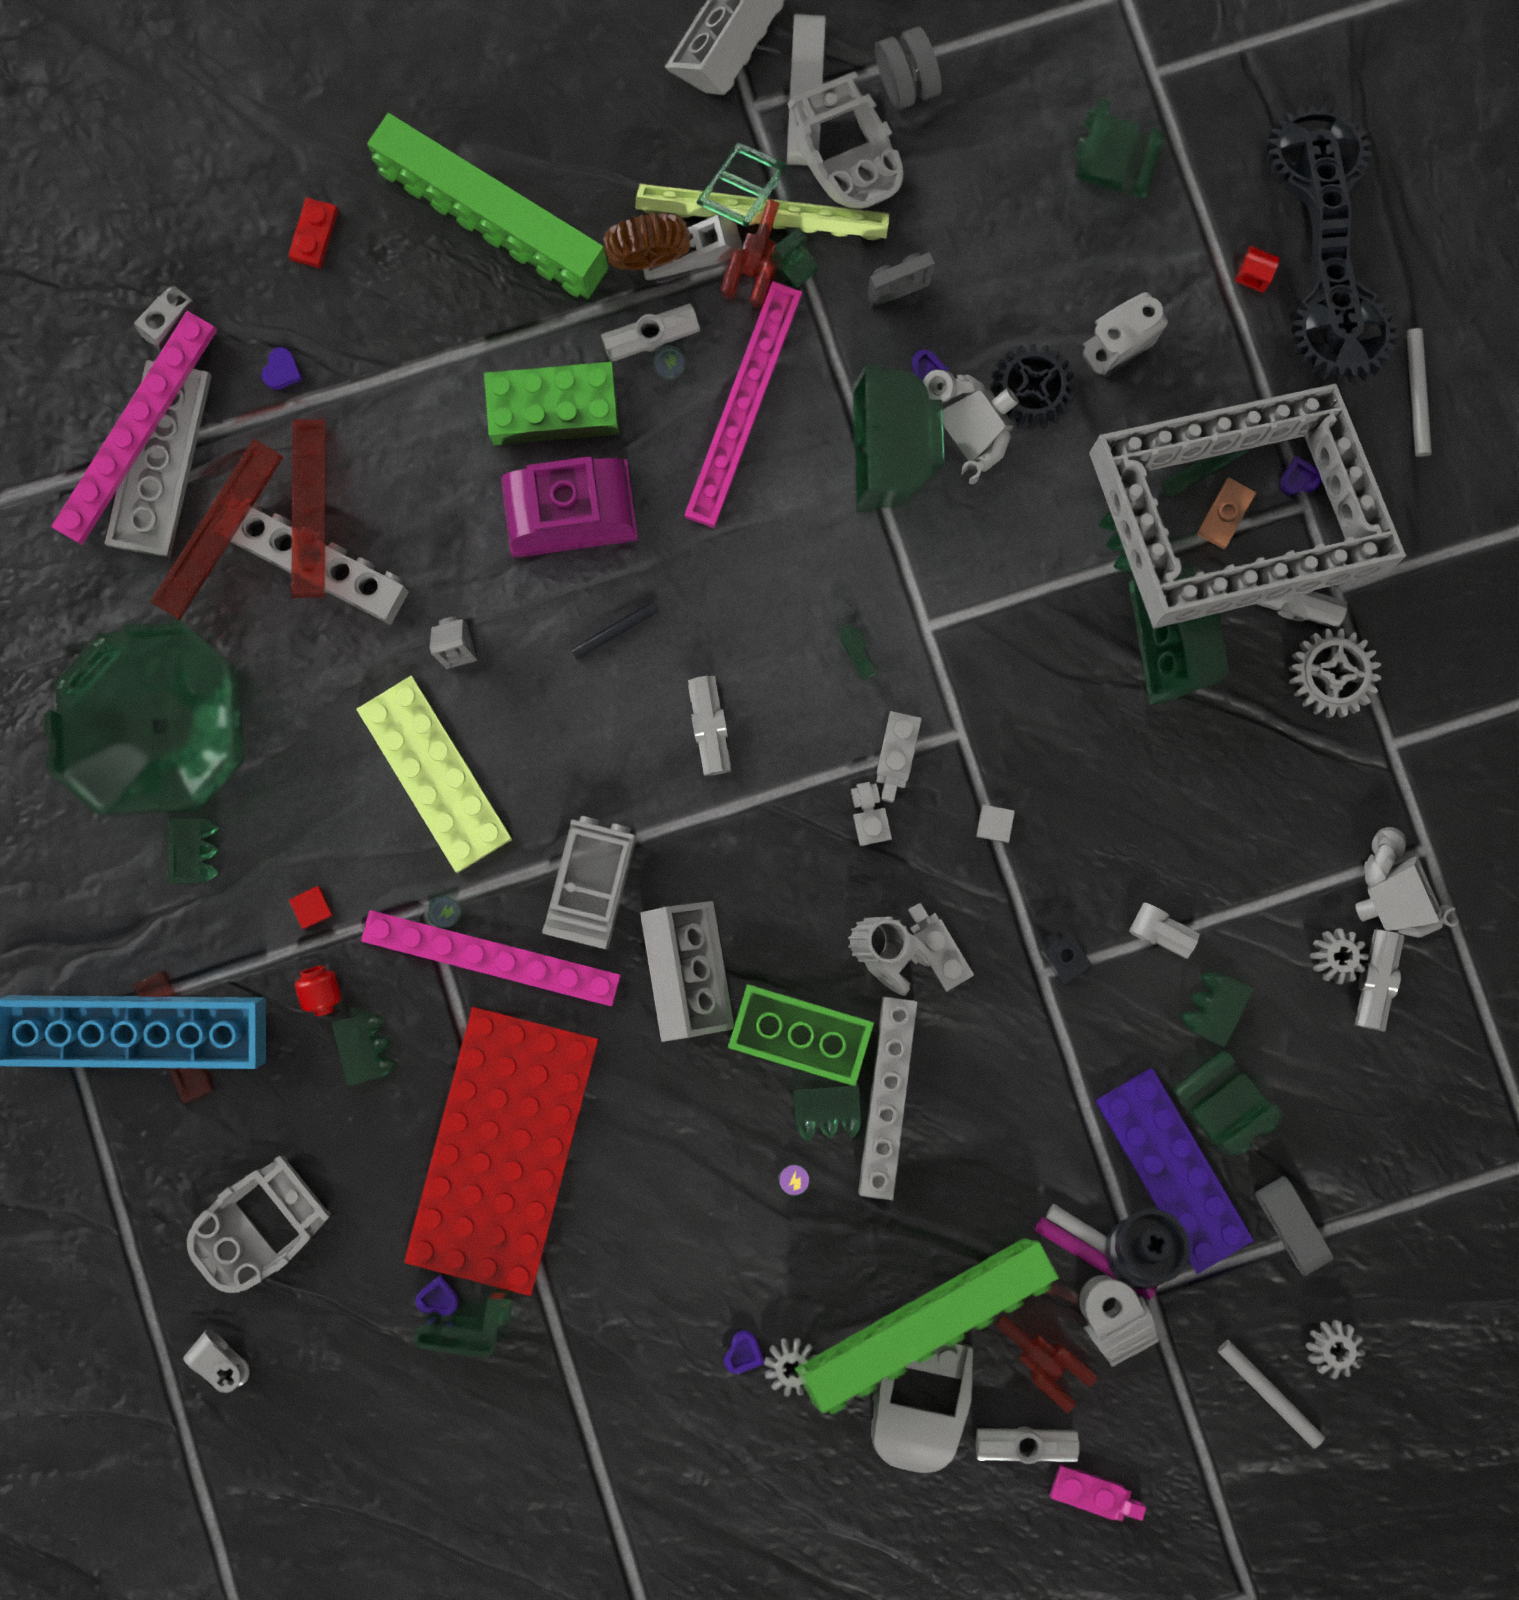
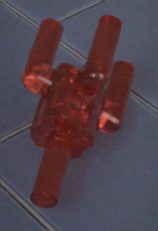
[720,199,780,310]
[995,1315,1098,1413]

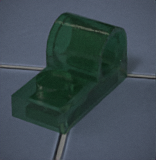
[771,228,819,289]

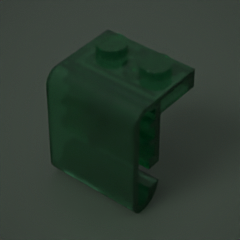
[1074,97,1164,197]
[1172,1049,1284,1156]
[414,1288,514,1358]

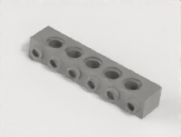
[216,498,409,625]
[858,997,917,1200]

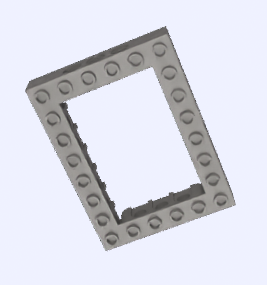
[1089,384,1406,628]

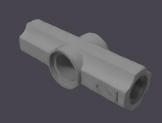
[601,303,700,362]
[1257,590,1347,629]
[688,676,731,776]
[1355,929,1404,1031]
[975,1426,1079,1464]

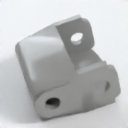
[1083,292,1168,378]

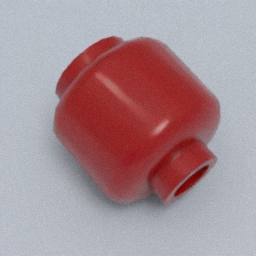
[295,965,342,1016]

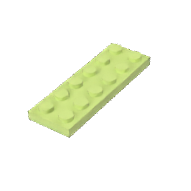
[356,676,512,873]

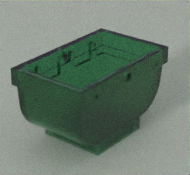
[852,365,945,512]

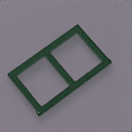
[696,142,787,227]

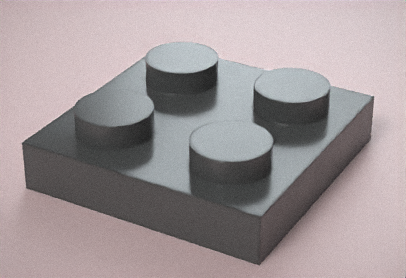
[867,252,935,309]

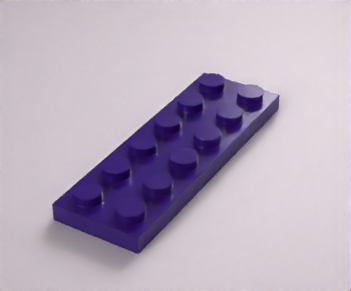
[1094,1068,1254,1274]

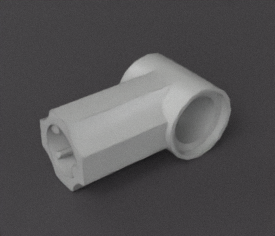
[1129,903,1200,959]

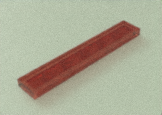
[291,420,326,598]
[150,439,284,620]

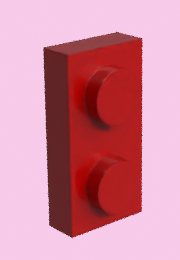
[288,197,338,268]

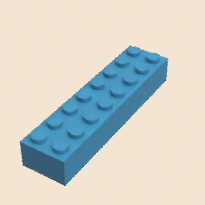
[0,995,266,1069]

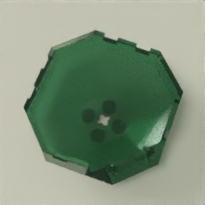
[44,621,244,817]

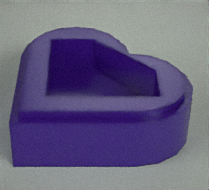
[261,347,303,390]
[911,349,950,393]
[1279,455,1322,496]
[416,1274,460,1316]
[724,1330,764,1374]

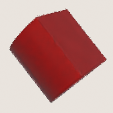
[1234,245,1280,293]

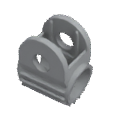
[848,917,935,996]
[1079,1275,1159,1367]

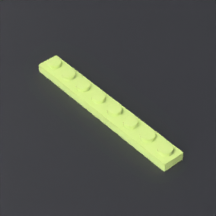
[635,184,889,240]

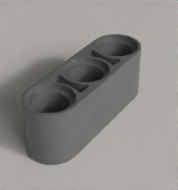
[1255,1176,1334,1277]

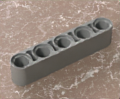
[787,14,825,166]

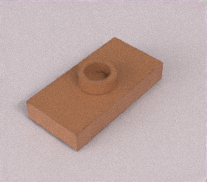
[1196,477,1256,549]

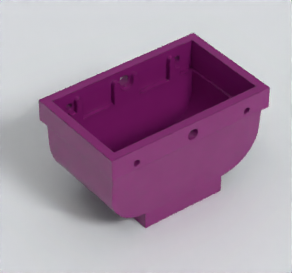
[501,456,639,558]

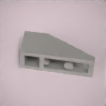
[643,215,743,280]
[430,617,477,669]

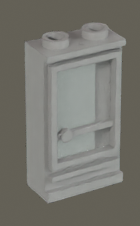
[542,816,636,950]

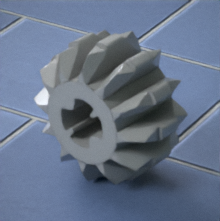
[1310,928,1369,984]
[1306,1320,1365,1379]
[764,1338,817,1396]

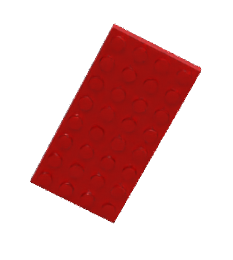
[404,1007,599,1296]

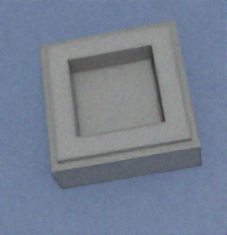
[976,805,1015,843]

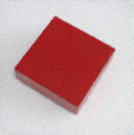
[289,886,333,929]

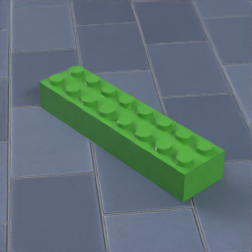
[367,113,608,299]
[795,1238,1058,1414]

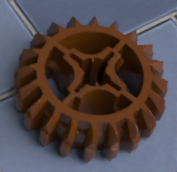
[604,213,691,271]

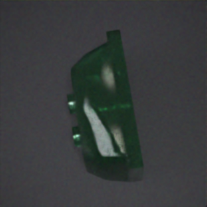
[1128,562,1229,705]

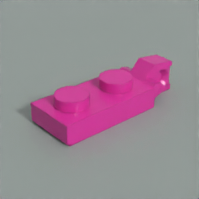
[1049,1464,1146,1521]

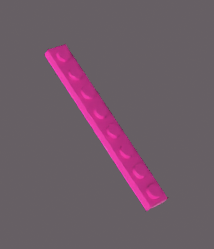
[684,281,802,529]
[51,311,217,545]
[361,910,621,1006]

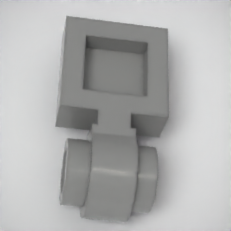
[851,782,892,847]

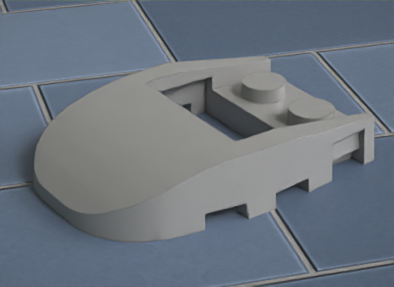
[788,72,903,208]
[187,1155,332,1293]
[871,1342,973,1473]

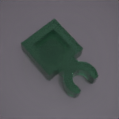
[837,624,875,681]

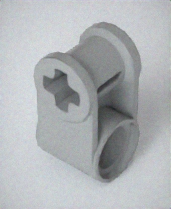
[183,1330,250,1393]

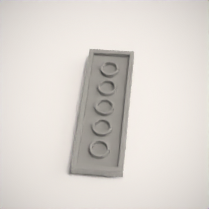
[105,360,212,558]

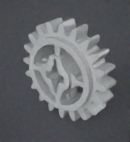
[1289,628,1381,718]

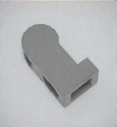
[134,286,196,351]

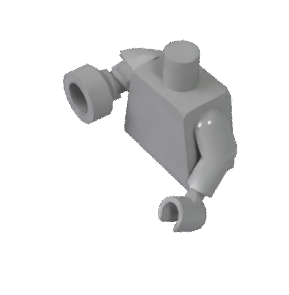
[922,370,1019,484]
[1355,827,1459,938]

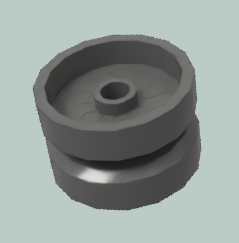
[875,26,942,110]

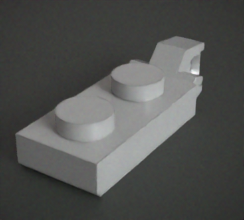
[876,711,922,803]
[908,903,974,992]

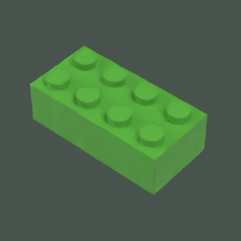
[484,362,620,445]
[728,984,874,1086]

